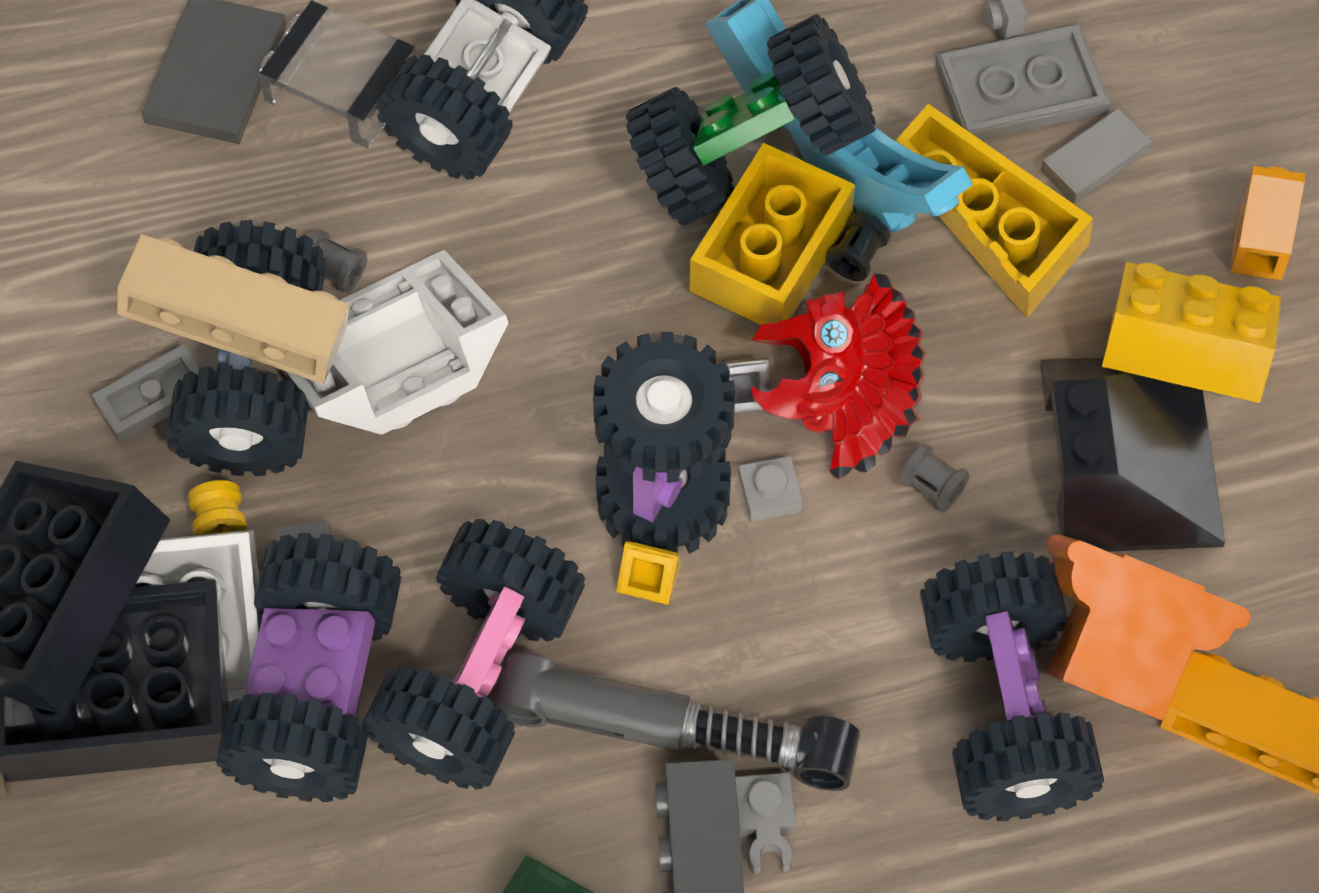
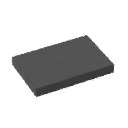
[142,0,286,144]

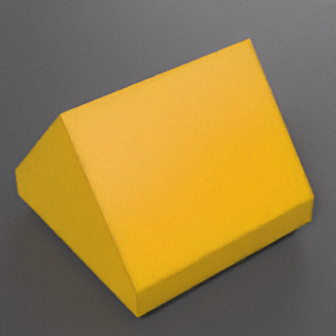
[616,541,681,605]

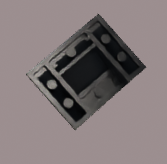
[1040,358,1225,552]

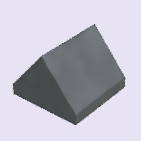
[716,357,771,413]

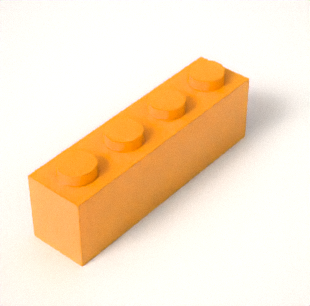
[1160,650,1319,794]

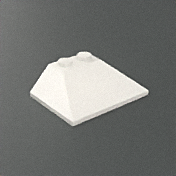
[282,250,508,435]

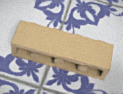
[117,234,349,384]

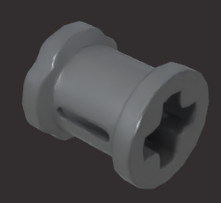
[310,229,368,293]
[898,443,970,513]

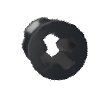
[826,212,891,282]

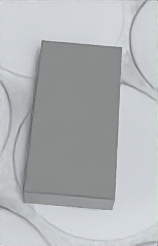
[1041,108,1152,204]

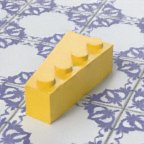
[896,104,1093,318]

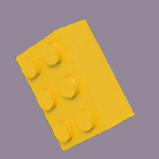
[689,143,855,325]
[1102,262,1281,403]

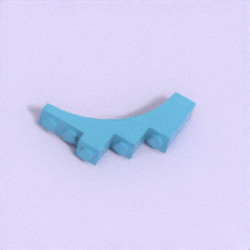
[705,0,973,232]

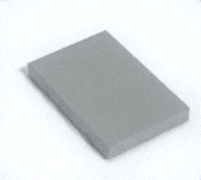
[935,23,1110,141]

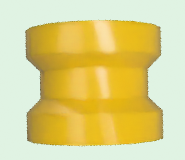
[187,480,248,536]

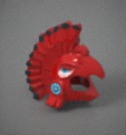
[750,273,926,480]

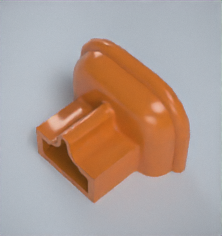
[1045,534,1251,721]

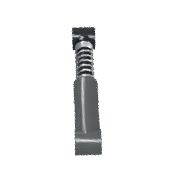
[493,653,860,791]

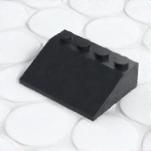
[0,461,171,715]
[0,580,229,783]

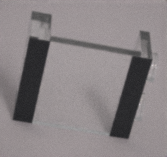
[259,0,416,148]

